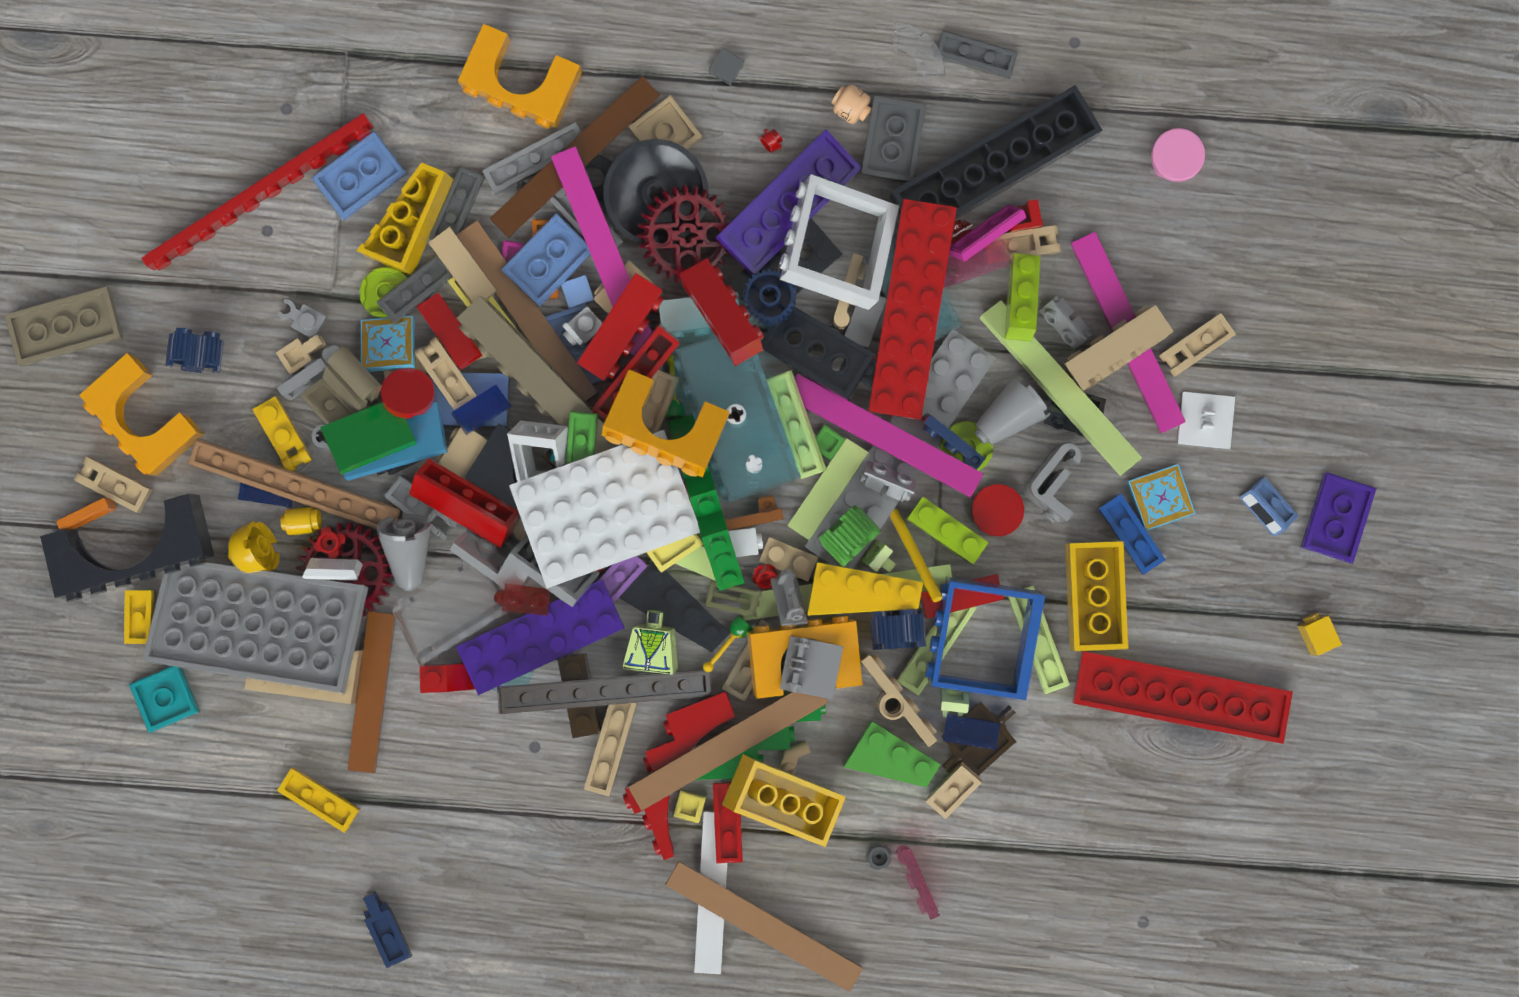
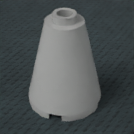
[974,374,1050,445]
[377,514,431,591]

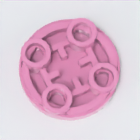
[1151,128,1205,182]

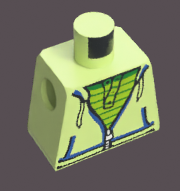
[623,610,678,675]

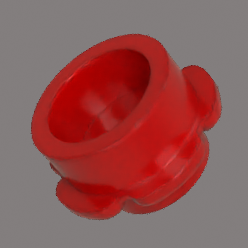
[759,129,783,153]
[751,564,777,589]

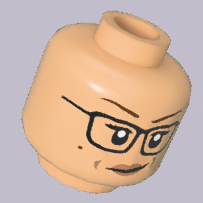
[831,84,872,124]

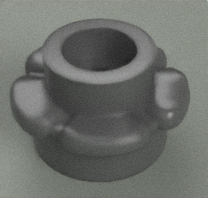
[865,843,892,870]

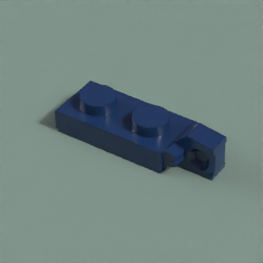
[920,413,986,470]
[363,891,412,968]

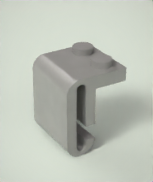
[1024,443,1081,524]

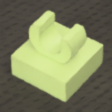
[861,540,896,573]
[940,688,969,719]

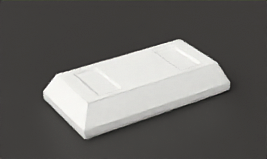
[303,558,362,580]

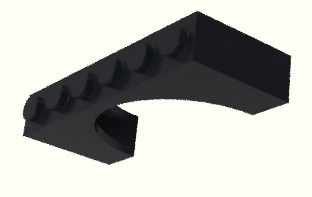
[465,423,521,519]
[40,494,215,602]

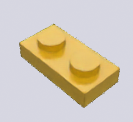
[124,590,154,644]

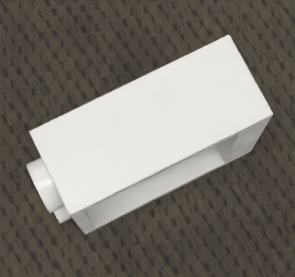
[507,420,568,482]

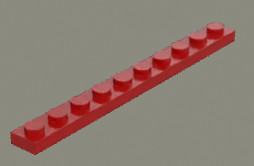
[141,113,374,271]

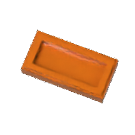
[56,498,117,530]

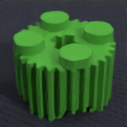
[818,505,881,567]

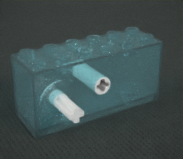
[673,336,801,504]

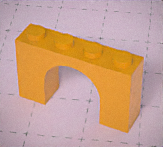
[458,23,582,129]
[79,353,204,476]
[602,370,730,477]
[747,615,863,699]

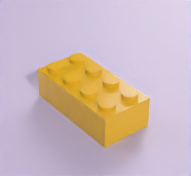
[1065,541,1128,651]
[722,754,846,847]

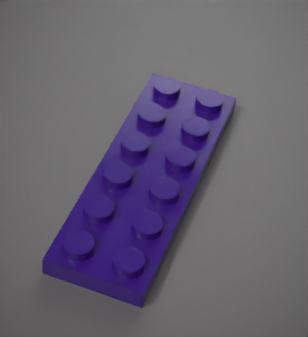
[715,129,862,276]
[456,580,625,695]

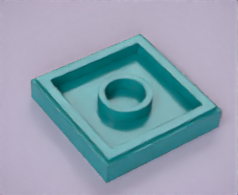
[129,666,200,733]

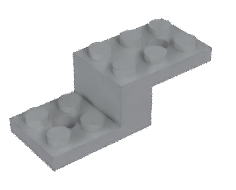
[450,529,599,607]

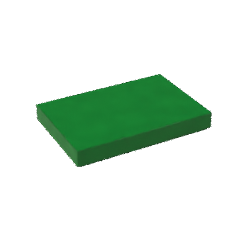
[320,402,416,475]

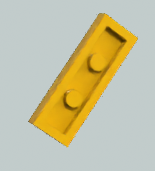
[277,767,361,833]

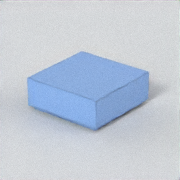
[561,275,594,309]

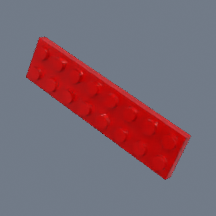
[868,199,957,420]
[1072,651,1293,744]

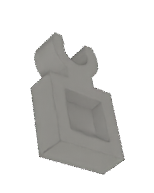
[277,299,328,338]

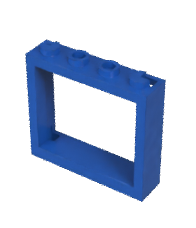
[925,577,1045,700]

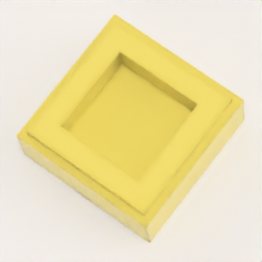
[673,790,706,823]

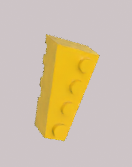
[356,162,454,275]
[807,563,923,616]

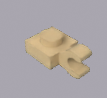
[276,335,327,375]

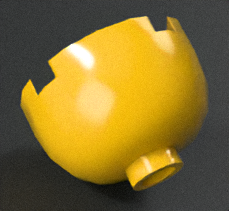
[228,521,280,573]

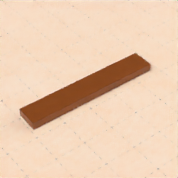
[348,611,396,773]

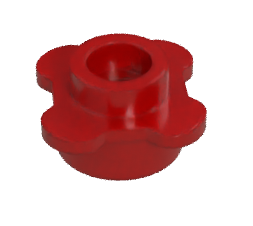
[314,527,346,558]

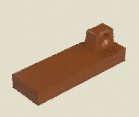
[725,495,784,531]

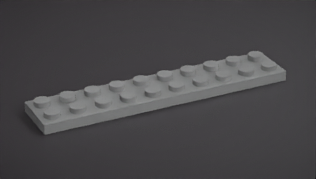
[804,328,996,569]

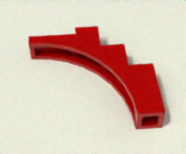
[623,691,735,860]

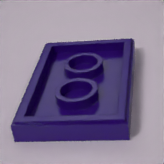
[1300,472,1377,564]

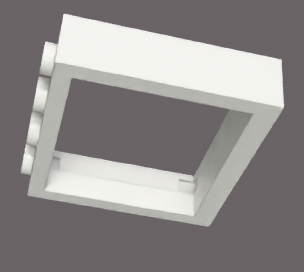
[779,174,899,310]

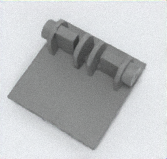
[780,636,843,700]

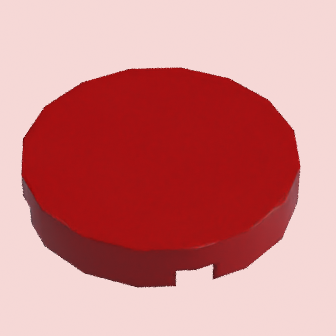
[381,368,435,419]
[971,484,1025,537]

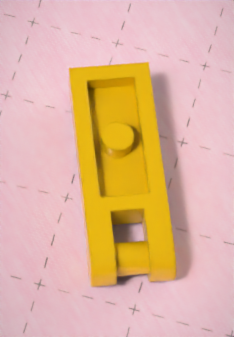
[252,396,313,471]

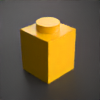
[1297,613,1342,656]

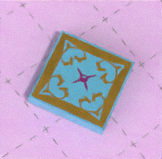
[361,316,415,372]
[1127,464,1196,531]

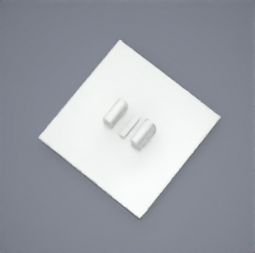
[1177,392,1235,449]

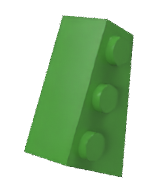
[843,719,941,788]

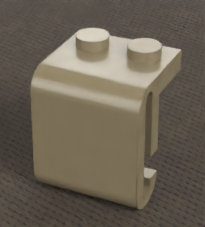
[301,346,382,424]

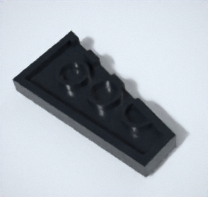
[619,561,730,652]

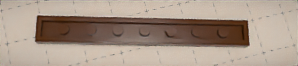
[490,76,661,238]

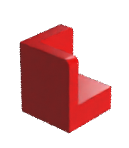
[1007,199,1043,233]

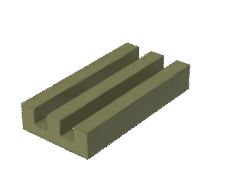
[705,580,762,618]

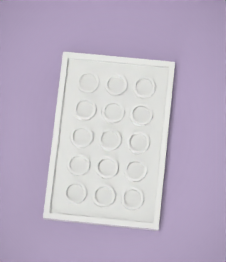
[509,430,700,588]

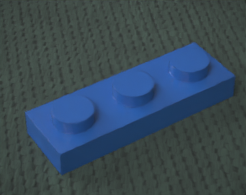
[1098,494,1166,575]

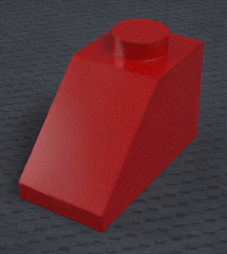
[419,663,475,693]

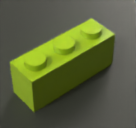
[1005,253,1041,342]
[905,497,989,565]

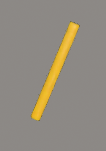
[890,509,943,602]

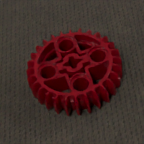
[637,185,731,283]
[296,522,394,617]

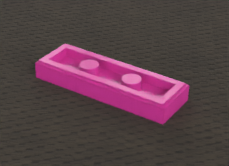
[949,204,1026,262]

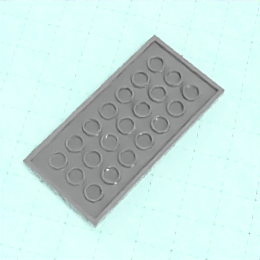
[142,562,368,694]

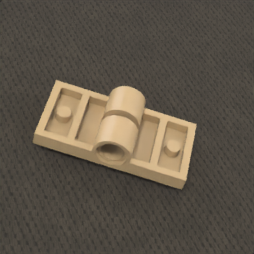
[860,653,937,747]

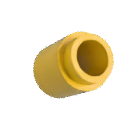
[280,507,322,535]

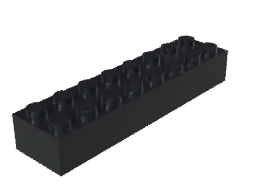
[890,85,1102,220]

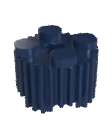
[743,269,797,326]
[165,328,224,374]
[870,609,926,650]

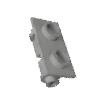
[1039,296,1092,350]
[859,460,916,502]
[771,569,808,626]

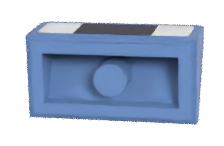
[1240,476,1299,536]

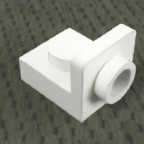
[562,306,602,348]

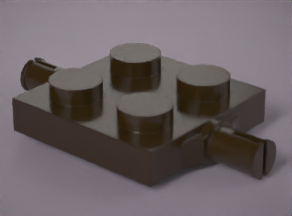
[941,701,1017,776]

